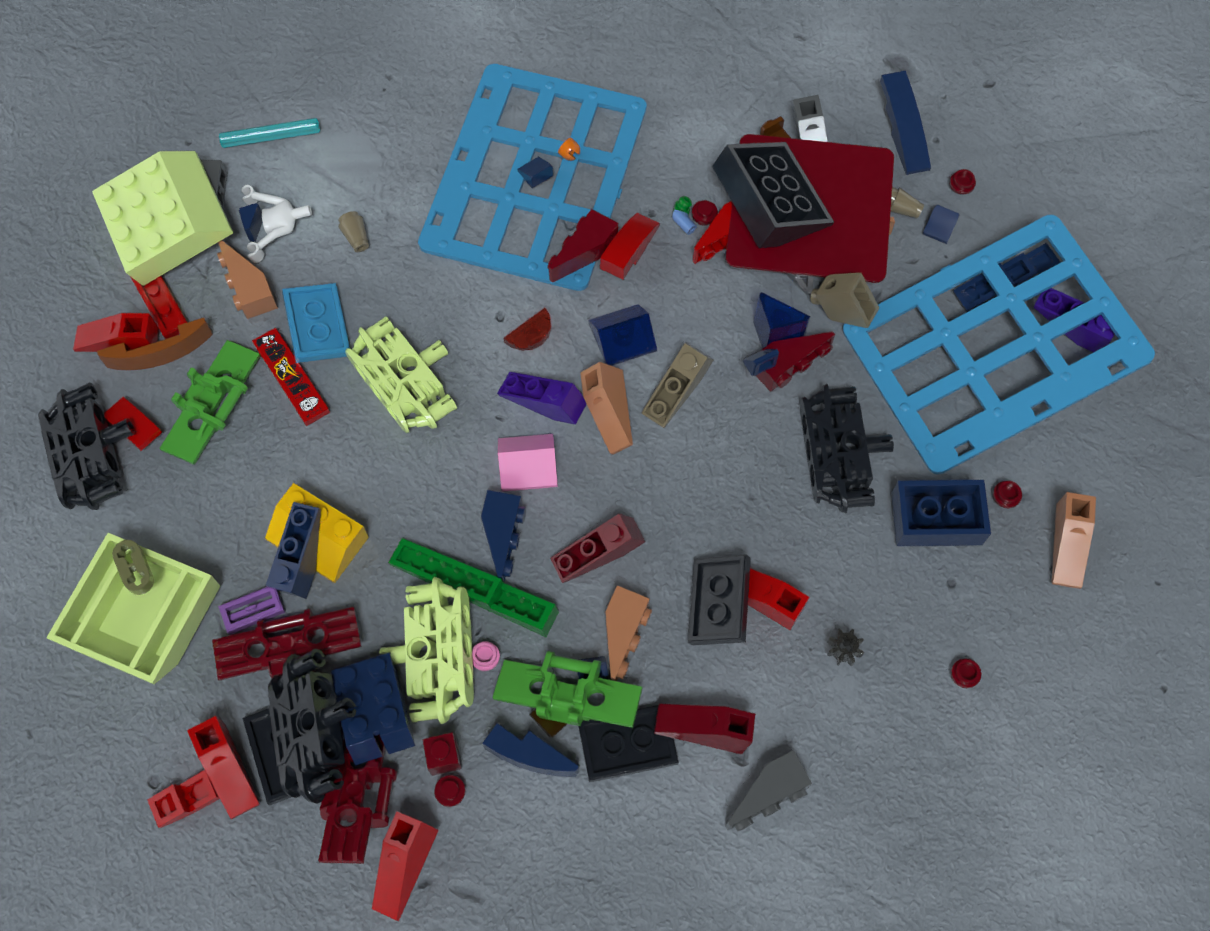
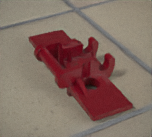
[212,607,362,681]
[318,734,397,864]

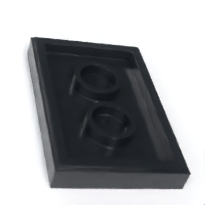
[688,554,751,645]
[578,705,679,783]
[242,708,325,806]

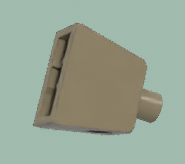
[810,273,879,328]

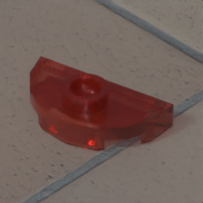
[503,308,551,351]

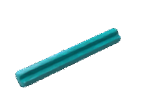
[219,118,320,148]

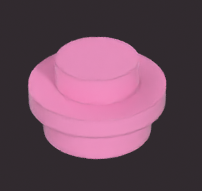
[472,641,500,671]

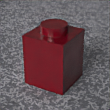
[422,732,462,776]

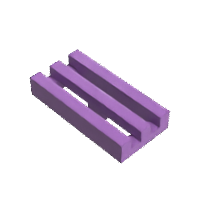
[218,587,285,635]

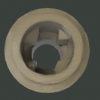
[891,187,924,218]
[338,211,369,253]

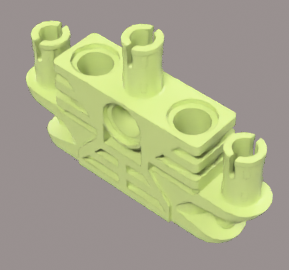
[345,316,457,433]
[379,577,474,724]

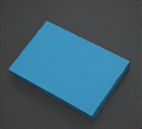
[282,283,350,363]

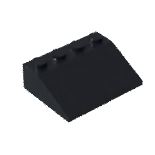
[712,142,834,248]

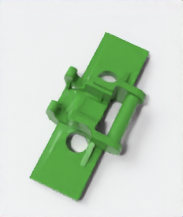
[159,340,261,465]
[492,651,643,728]

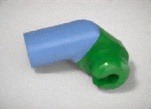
[672,196,697,235]

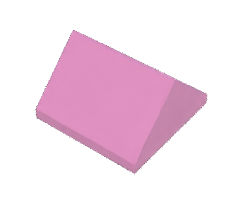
[498,434,558,492]

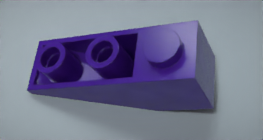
[1034,288,1115,353]
[497,372,586,425]

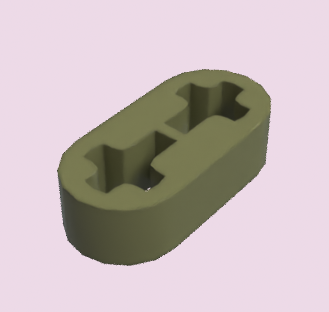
[112,540,154,595]

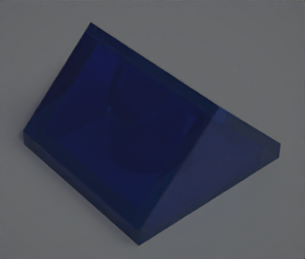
[753,292,811,349]
[588,304,657,366]

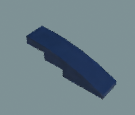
[880,70,931,175]
[953,243,1061,312]

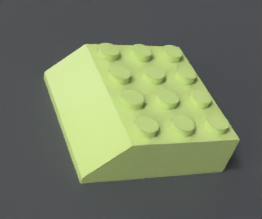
[92,151,233,286]
[46,533,220,684]

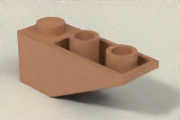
[217,240,278,319]
[581,362,633,455]
[1052,492,1096,589]
[605,585,652,681]

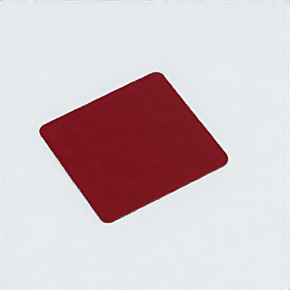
[726,134,894,283]

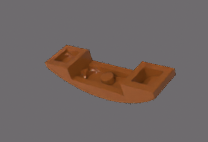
[97,317,213,370]

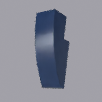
[482,723,579,777]

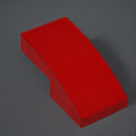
[104,397,162,451]
[147,770,220,828]

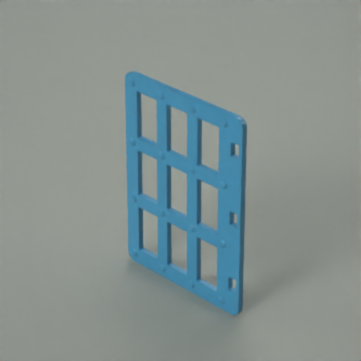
[418,64,647,291]
[843,215,1155,474]

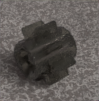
[827,628,864,666]

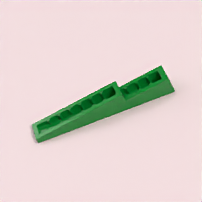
[388,538,559,637]

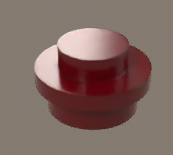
[949,169,976,194]
[692,200,718,226]
[993,481,1022,509]
[951,658,982,689]
[434,775,466,807]

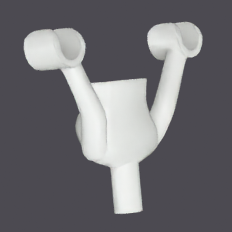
[242,185,312,263]

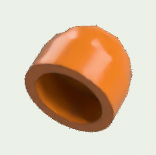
[558,137,580,161]

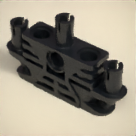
[38,382,136,510]
[800,384,894,513]
[268,649,356,804]

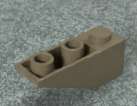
[642,343,714,428]

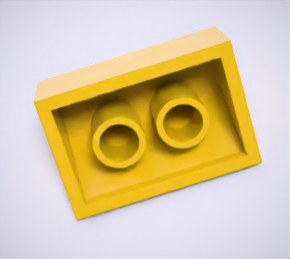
[265,483,369,583]

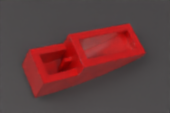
[600,213,660,280]

